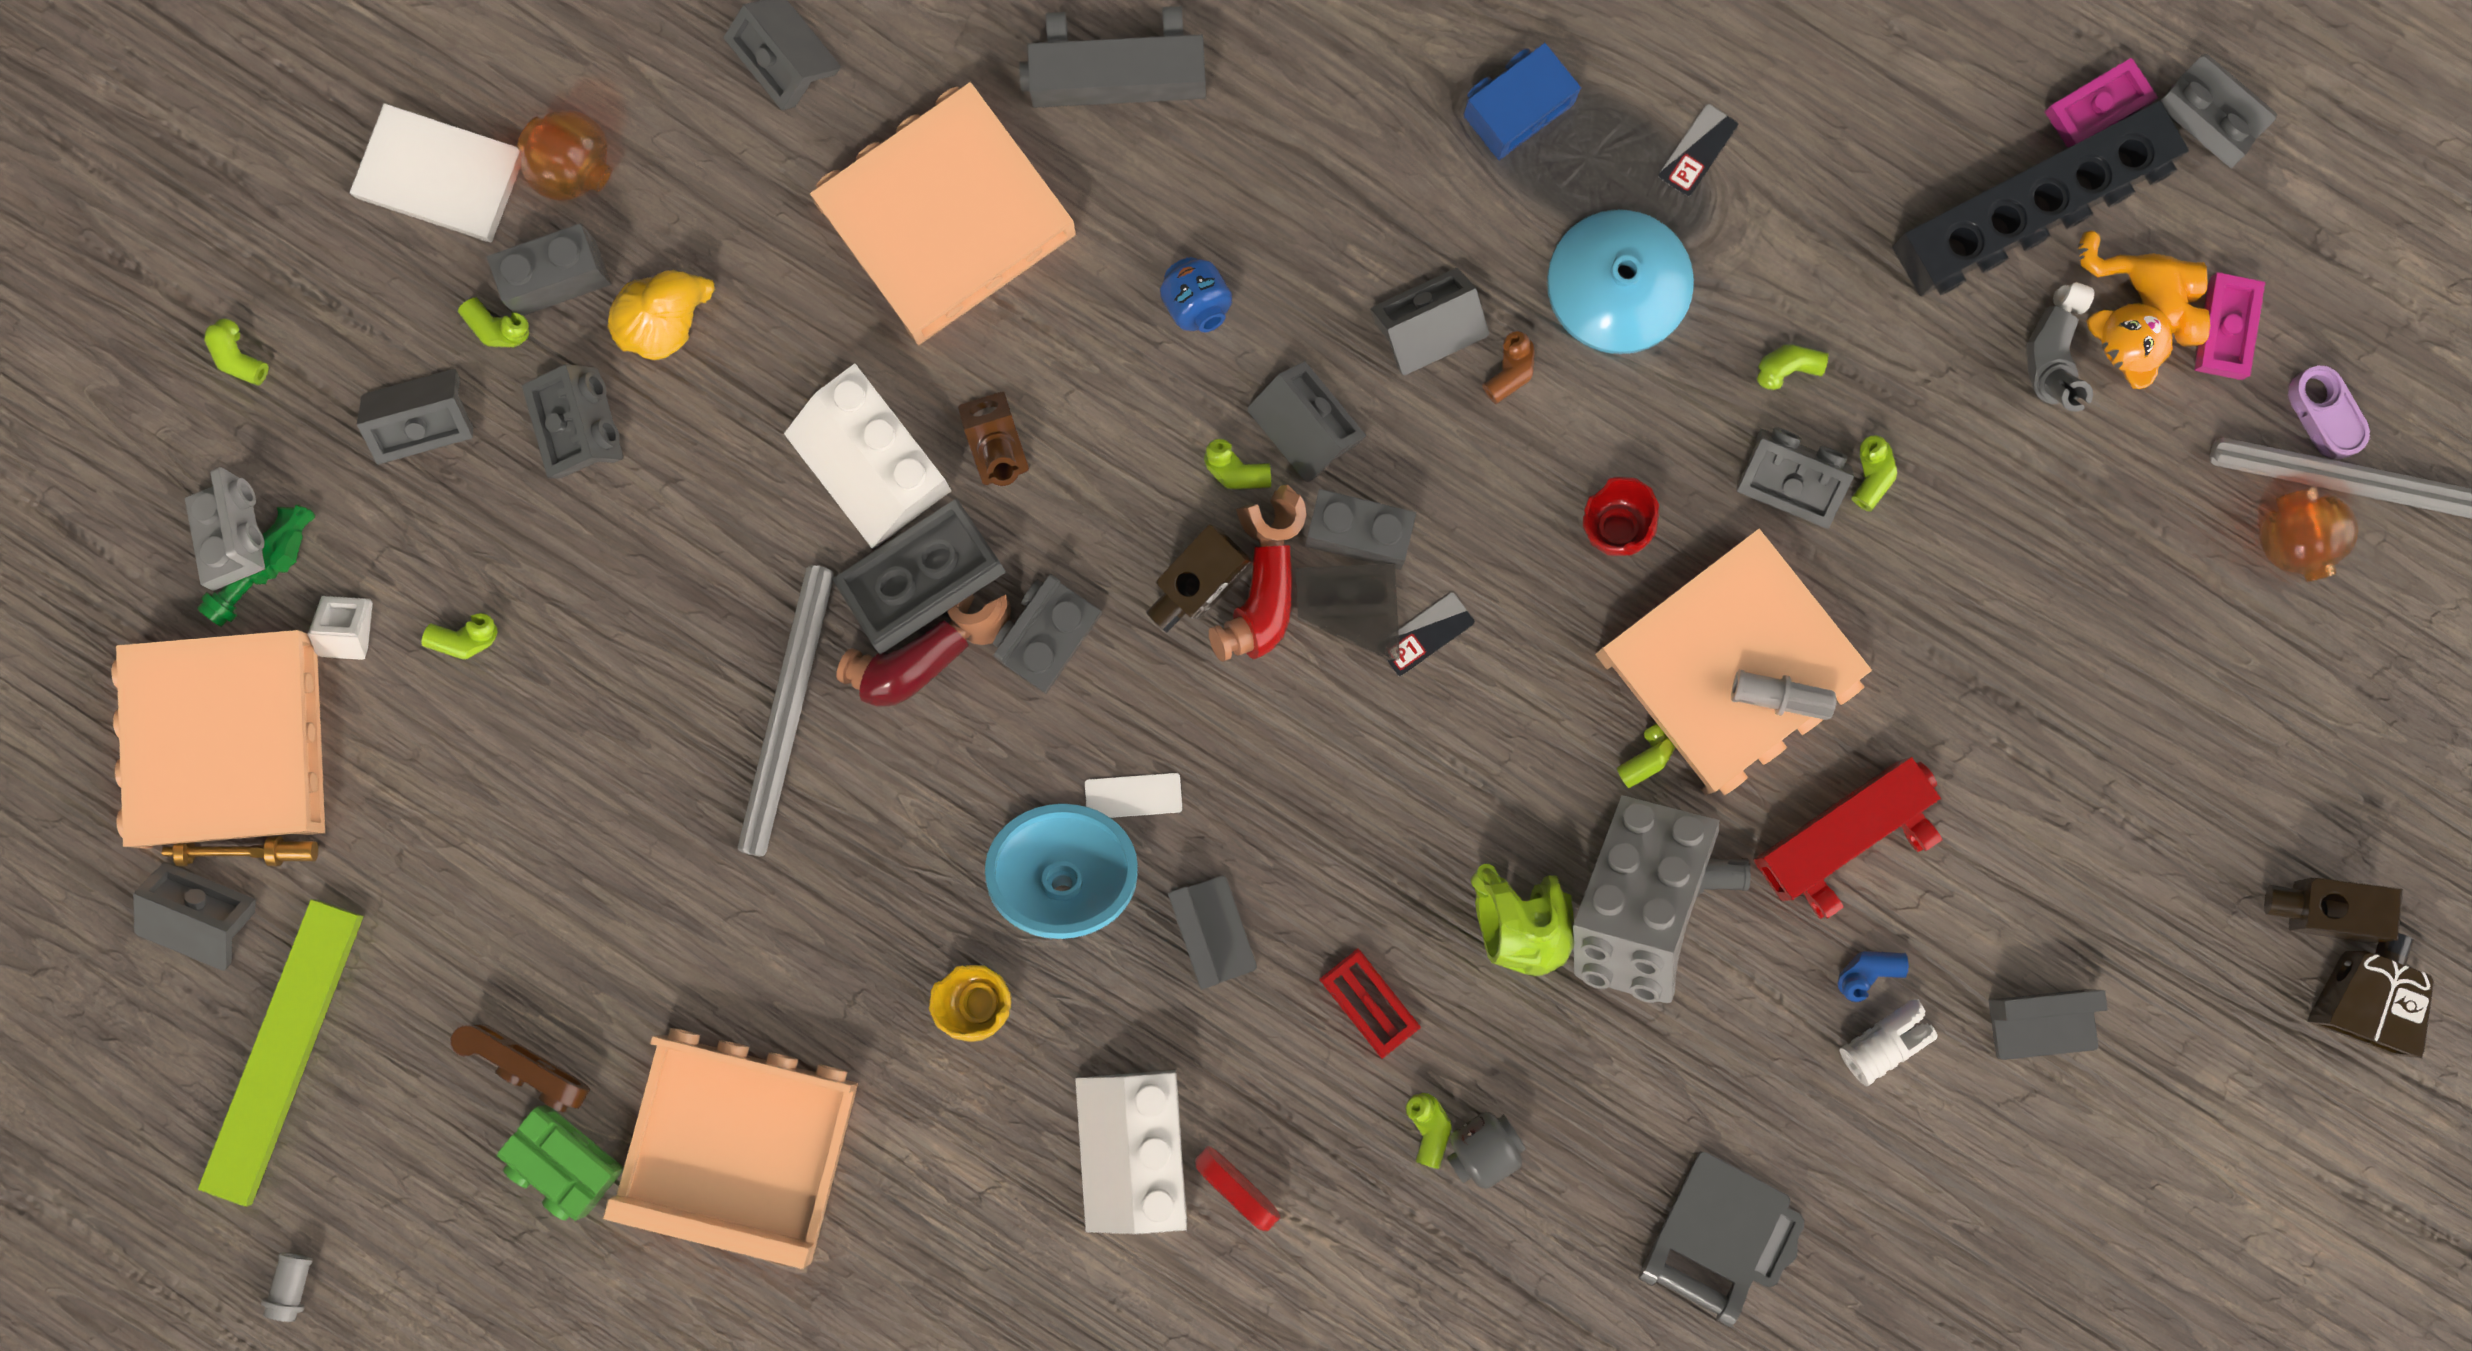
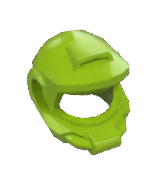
[1471,864,1575,976]

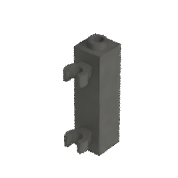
[1019,6,1206,108]

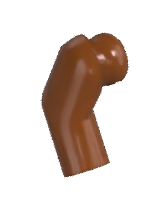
[1482,331,1535,404]

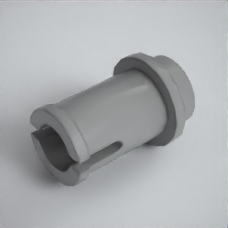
[261,1253,313,1322]

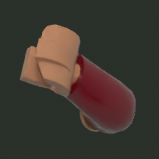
[836,594,1011,707]

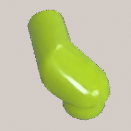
[1757,344,1829,390]
[1204,439,1271,490]

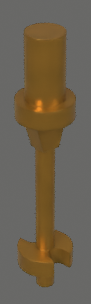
[162,836,318,866]

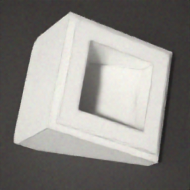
[308,596,373,660]

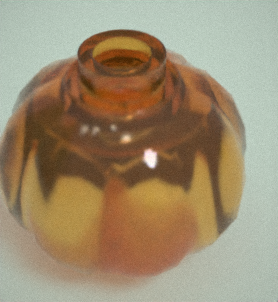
[517,110,613,201]
[2259,487,2359,582]

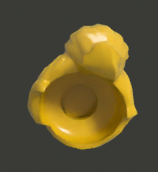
[608,270,715,360]

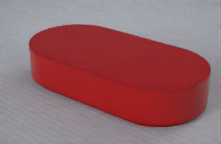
[1194,1146,1281,1231]

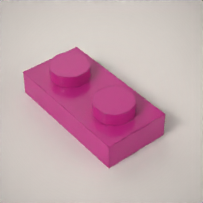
[2045,57,2158,148]
[2194,272,2265,380]

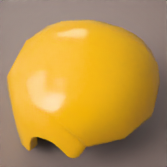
[929,965,1012,1042]

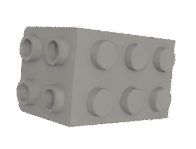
[1573,795,1720,1003]

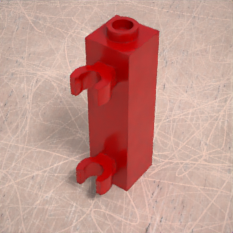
[1753,757,1943,919]

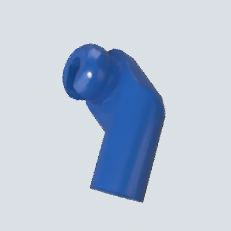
[1838,951,1909,1002]

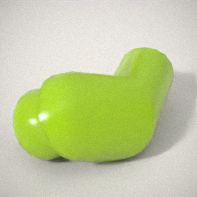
[458,297,529,347]
[204,319,268,386]
[1851,435,1897,512]
[421,613,498,659]
[1617,723,1676,789]
[1406,1093,1452,1169]

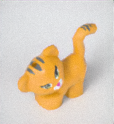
[2078,230,2210,389]

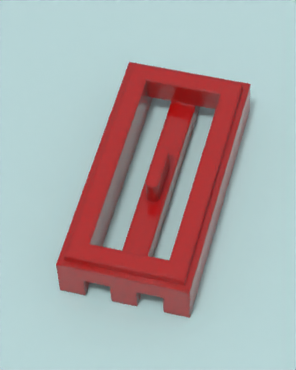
[1319,948,1421,1059]

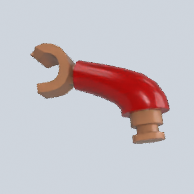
[1209,485,1307,662]

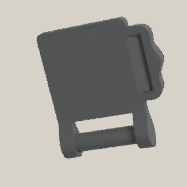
[1638,1152,1805,1328]

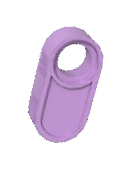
[2288,365,2370,460]

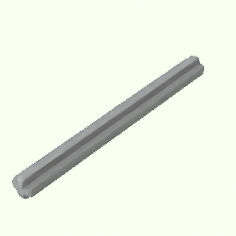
[2210,437,2472,519]
[738,565,834,857]

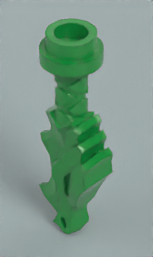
[197,504,315,627]

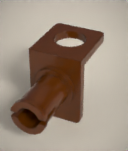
[958,392,1029,486]

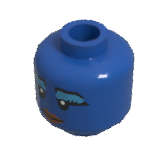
[1160,257,1232,333]

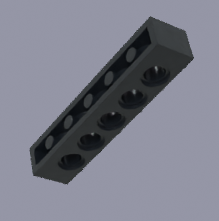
[1892,101,2189,297]

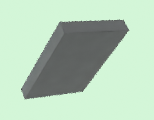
[832,498,1006,654]

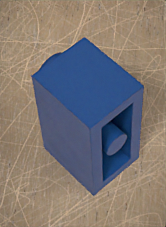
[1463,43,1581,160]

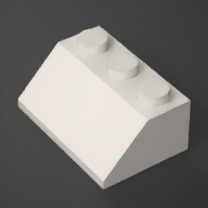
[784,363,952,550]
[1075,1070,1187,1234]

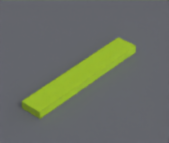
[197,899,364,1207]

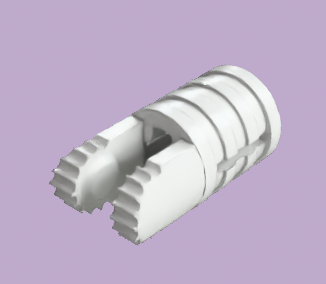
[1840,999,1938,1086]

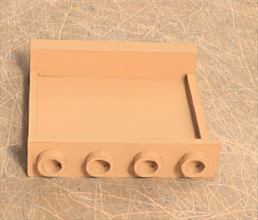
[810,82,1076,346]
[1595,529,1872,795]
[111,630,325,849]
[603,1028,858,1269]

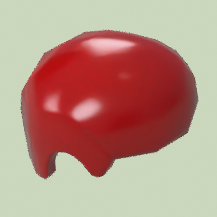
[1583,477,1659,556]

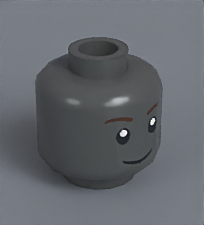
[1447,1112,1526,1189]

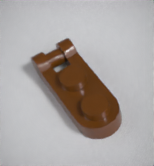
[451,1024,591,1113]

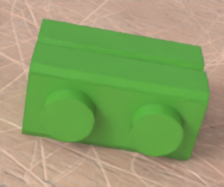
[497,1105,624,1221]

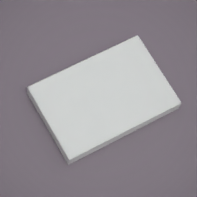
[350,104,525,243]

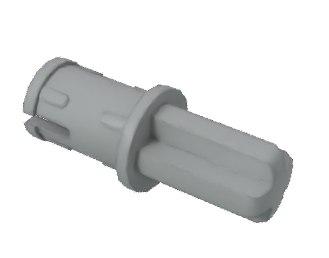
[1731,670,1837,720]

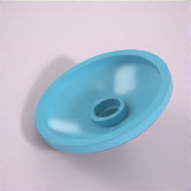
[1547,210,1694,354]
[985,804,1138,939]

